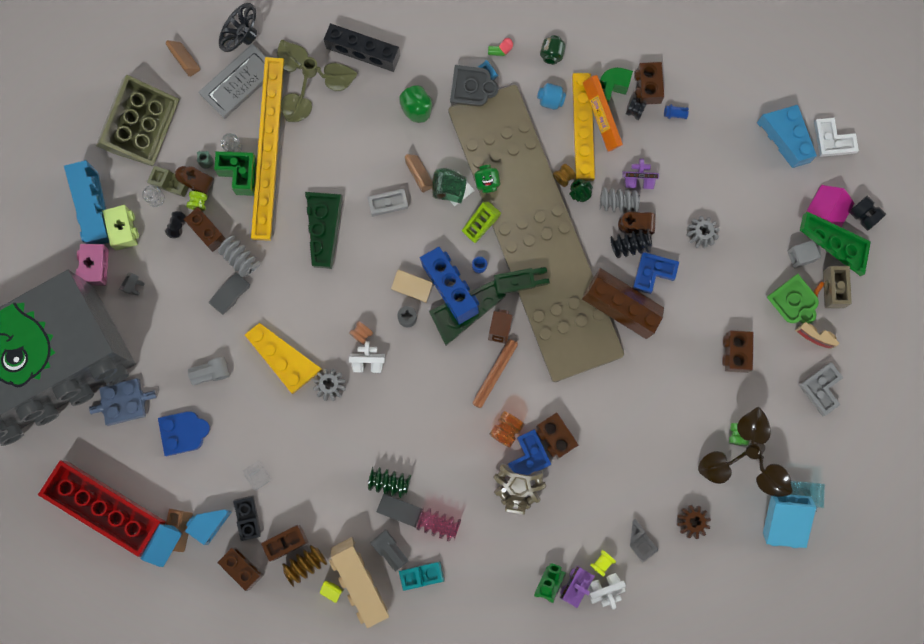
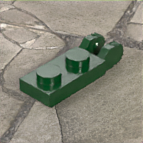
[494,267,550,295]

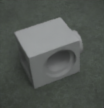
[787,240,821,269]

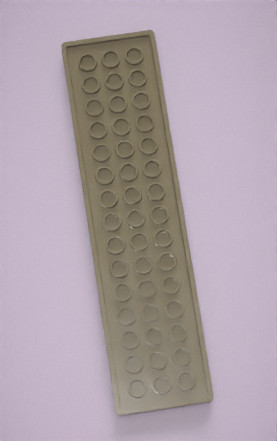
[448,85,624,382]

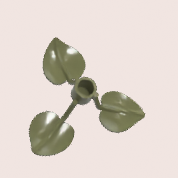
[277,40,357,122]

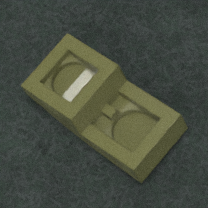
[147,166,189,197]

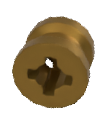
[553,163,576,187]

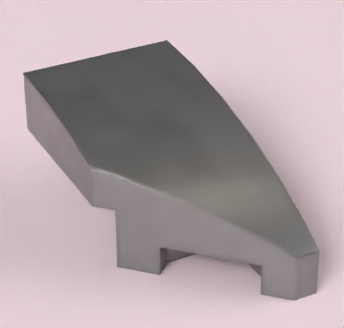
[630,519,658,563]

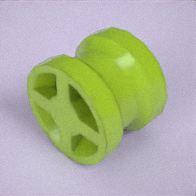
[186,191,208,211]

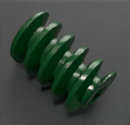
[368,467,411,498]

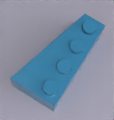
[64,160,110,244]

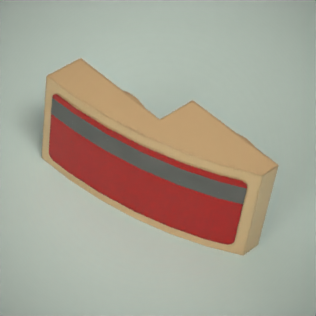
[795,322,840,349]

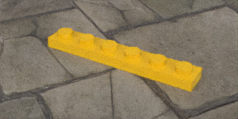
[572,73,595,181]

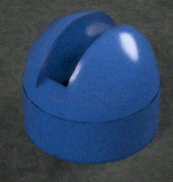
[472,257,487,273]

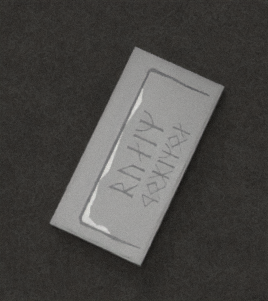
[199,44,266,119]

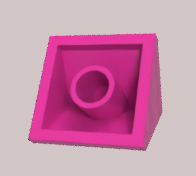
[806,185,855,227]

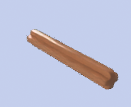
[473,339,518,408]

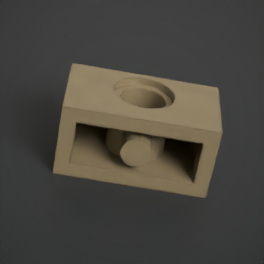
[823,266,852,308]

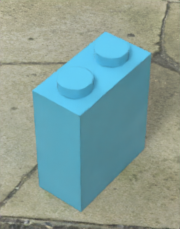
[763,495,816,548]

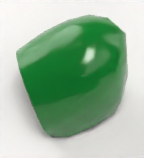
[399,85,432,123]

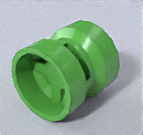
[729,423,749,446]

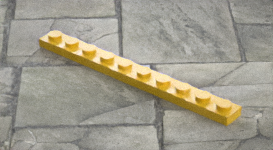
[251,57,284,241]

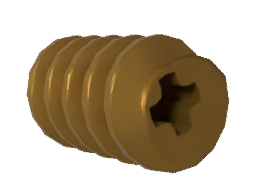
[282,545,328,587]

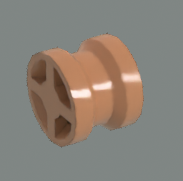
[349,321,373,345]

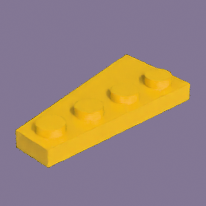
[245,323,323,394]

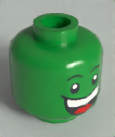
[474,165,501,193]

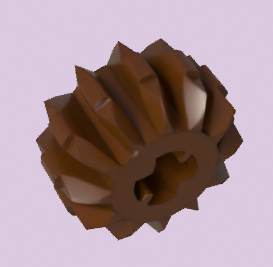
[677,505,711,539]

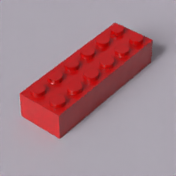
[38,460,166,557]

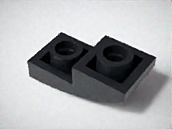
[233,495,261,541]

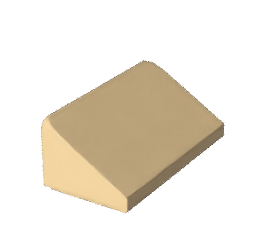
[391,270,433,303]

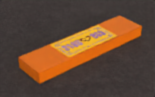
[583,75,623,152]

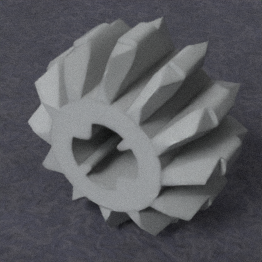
[687,216,720,249]
[313,369,346,401]

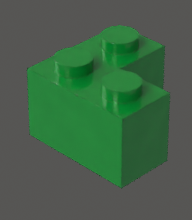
[214,151,257,196]

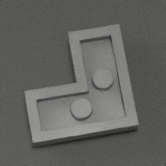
[799,362,843,416]

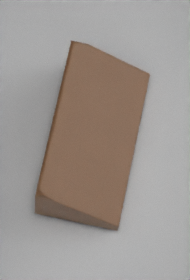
[165,40,201,77]
[405,154,434,193]
[166,508,193,552]

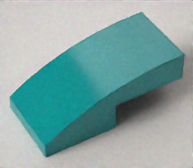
[399,562,444,591]

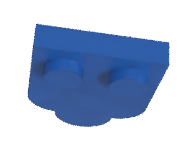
[158,411,210,457]

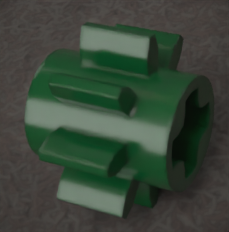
[569,179,593,202]

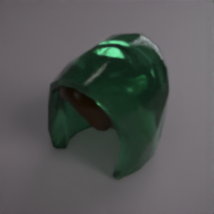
[432,168,466,203]

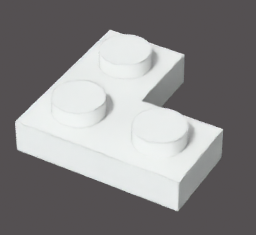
[814,118,859,157]

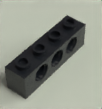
[324,23,400,72]

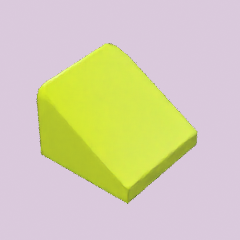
[320,580,344,603]

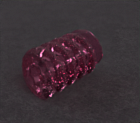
[417,508,461,542]

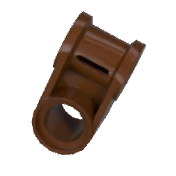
[175,166,214,195]
[618,212,655,235]

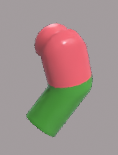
[488,38,513,56]

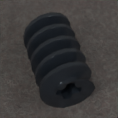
[610,228,652,259]

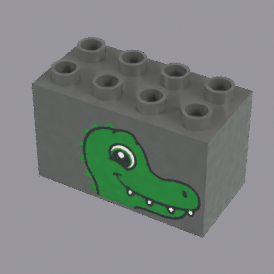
[0,269,136,446]

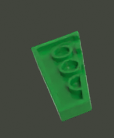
[800,212,871,276]

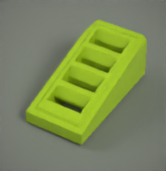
[462,202,501,243]

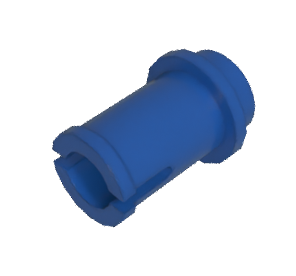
[664,104,689,119]

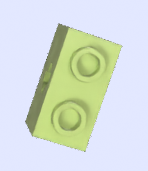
[102,205,139,251]

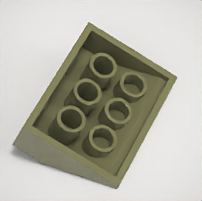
[96,75,179,166]

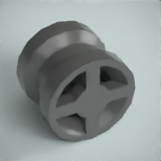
[397,306,417,328]

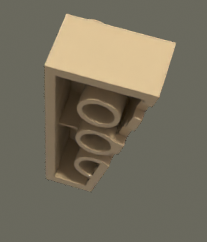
[329,537,389,629]

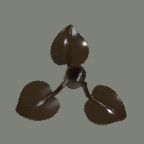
[698,407,793,497]

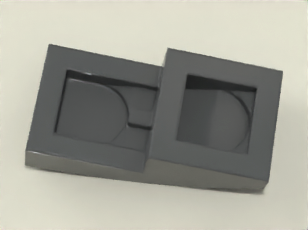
[209,273,250,315]
[376,494,423,528]

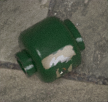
[540,35,566,65]

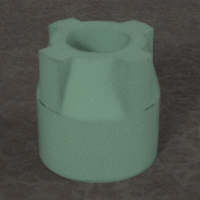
[197,151,214,169]

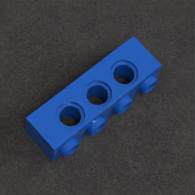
[419,247,480,324]

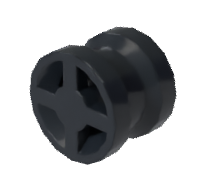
[626,98,647,120]

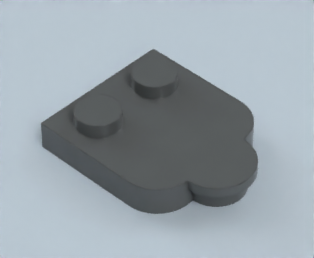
[450,65,498,106]

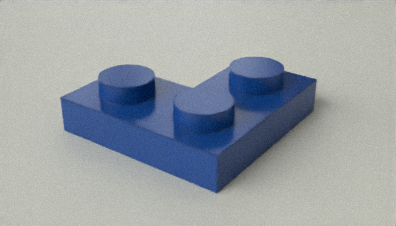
[633,252,679,294]
[508,429,552,475]

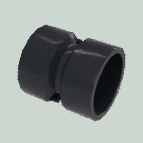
[849,195,886,231]

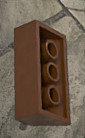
[582,268,664,339]

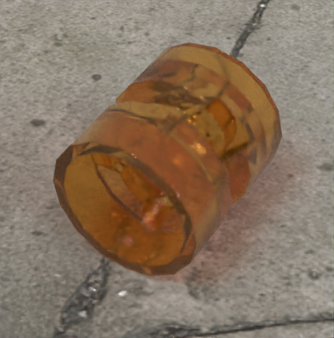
[489,411,525,448]

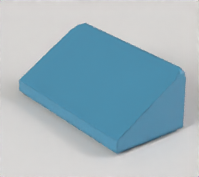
[140,524,182,567]

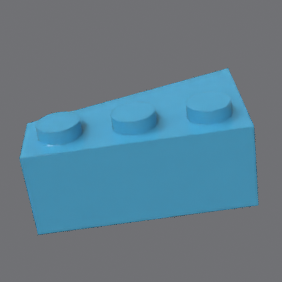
[757,105,817,168]

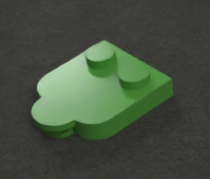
[767,273,819,324]

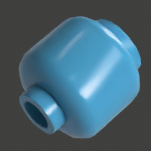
[537,83,566,110]

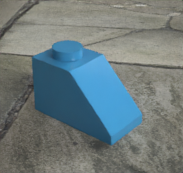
[185,509,232,545]

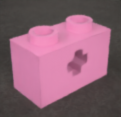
[75,244,109,286]

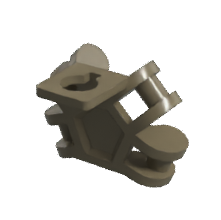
[493,464,546,515]

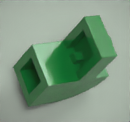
[600,67,633,104]

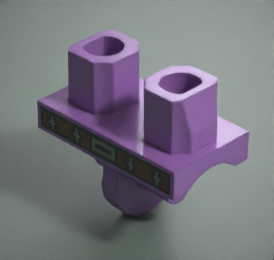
[622,158,659,189]
[560,566,595,608]

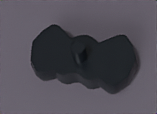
[165,211,186,239]

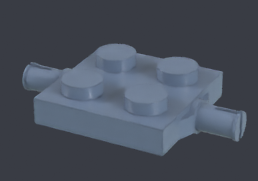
[89,378,157,426]

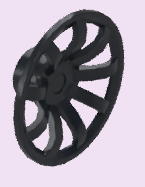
[219,3,257,52]

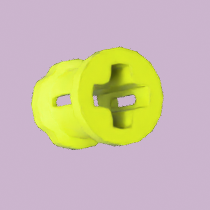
[590,550,616,577]

